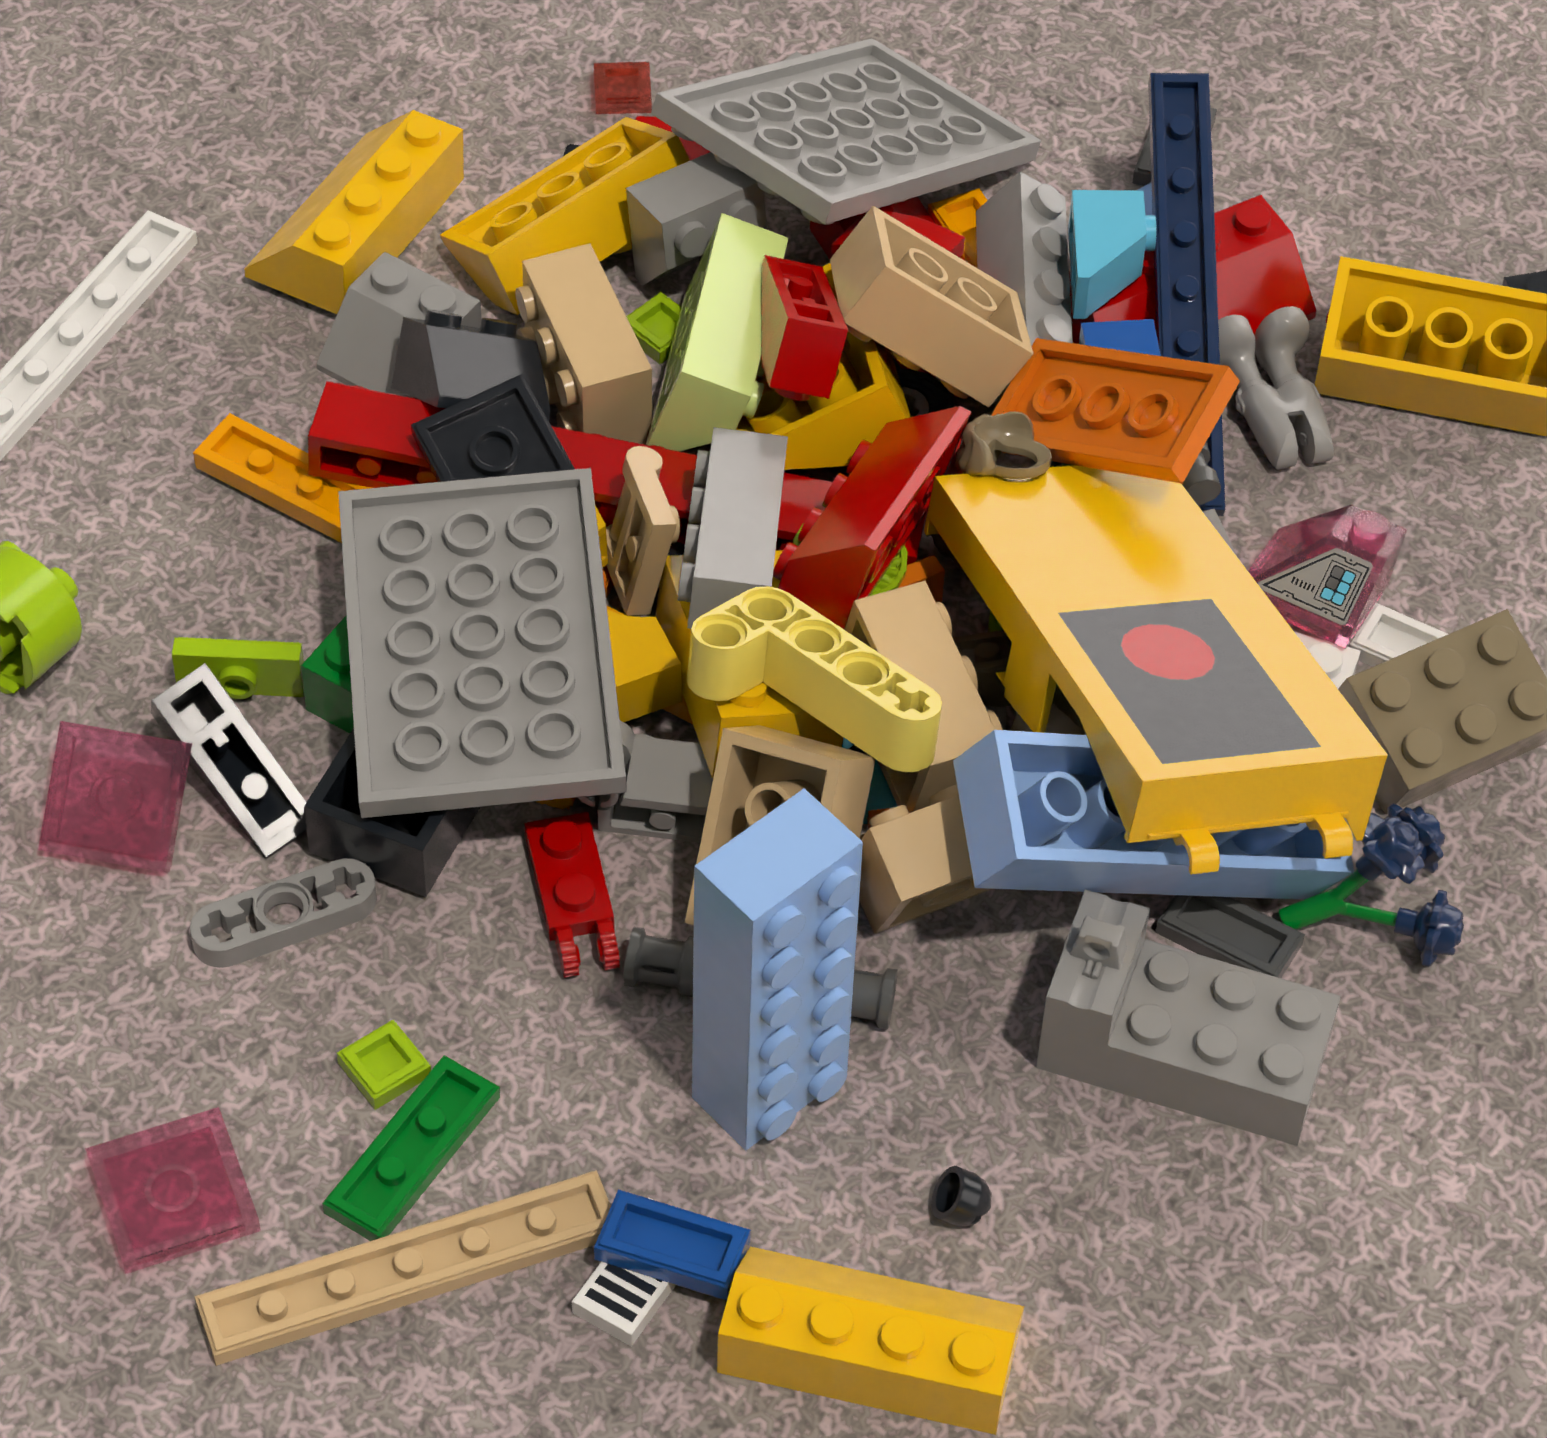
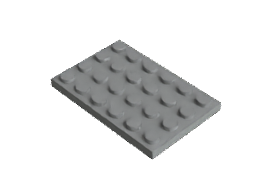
[651,38,1041,225]
[338,468,627,818]

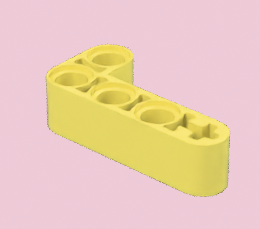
[687,586,942,772]

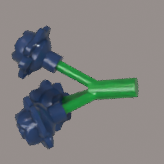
[1279,803,1464,967]

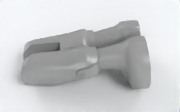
[1218,306,1334,469]

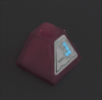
[1248,505,1407,649]

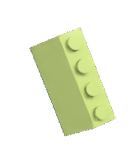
[646,213,788,451]

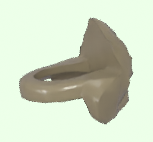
[955,412,1052,479]

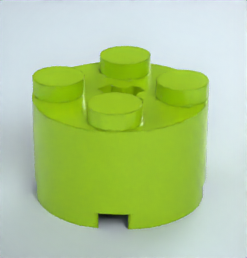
[0,541,82,694]

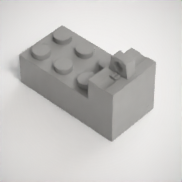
[1036,889,1341,1146]

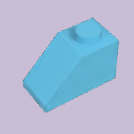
[1068,190,1156,319]

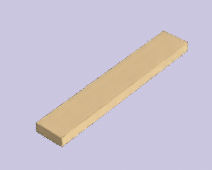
[194,1170,611,1366]

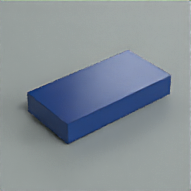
[594,1189,751,1300]

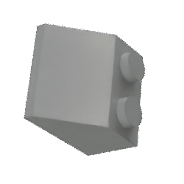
[626,152,767,286]
[317,252,481,398]

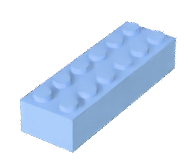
[953,730,1354,900]
[692,788,863,1151]

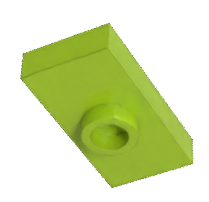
[172,637,304,699]

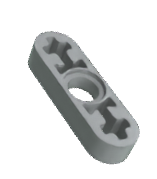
[190,858,377,968]

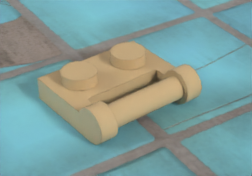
[606,446,680,616]

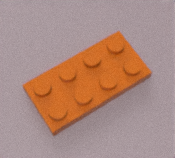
[992,338,1240,484]

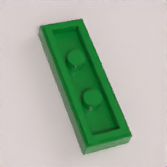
[322,1055,500,1241]

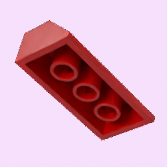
[1069,195,1317,344]
[773,406,971,630]

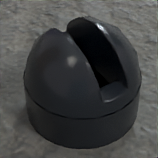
[931,1166,992,1226]

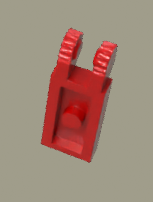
[524,812,620,977]

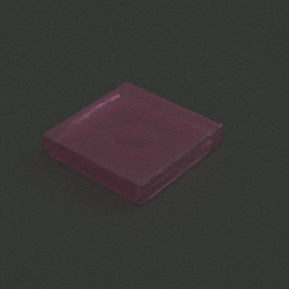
[38,721,192,872]
[85,1107,261,1274]

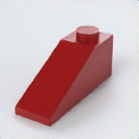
[761,255,848,401]

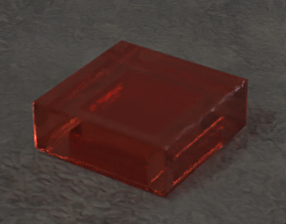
[594,62,652,114]

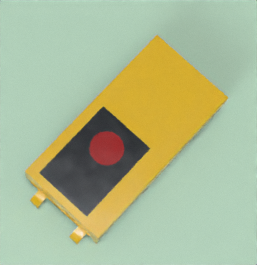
[924,465,1388,875]

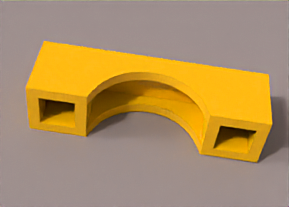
[595,506,682,722]

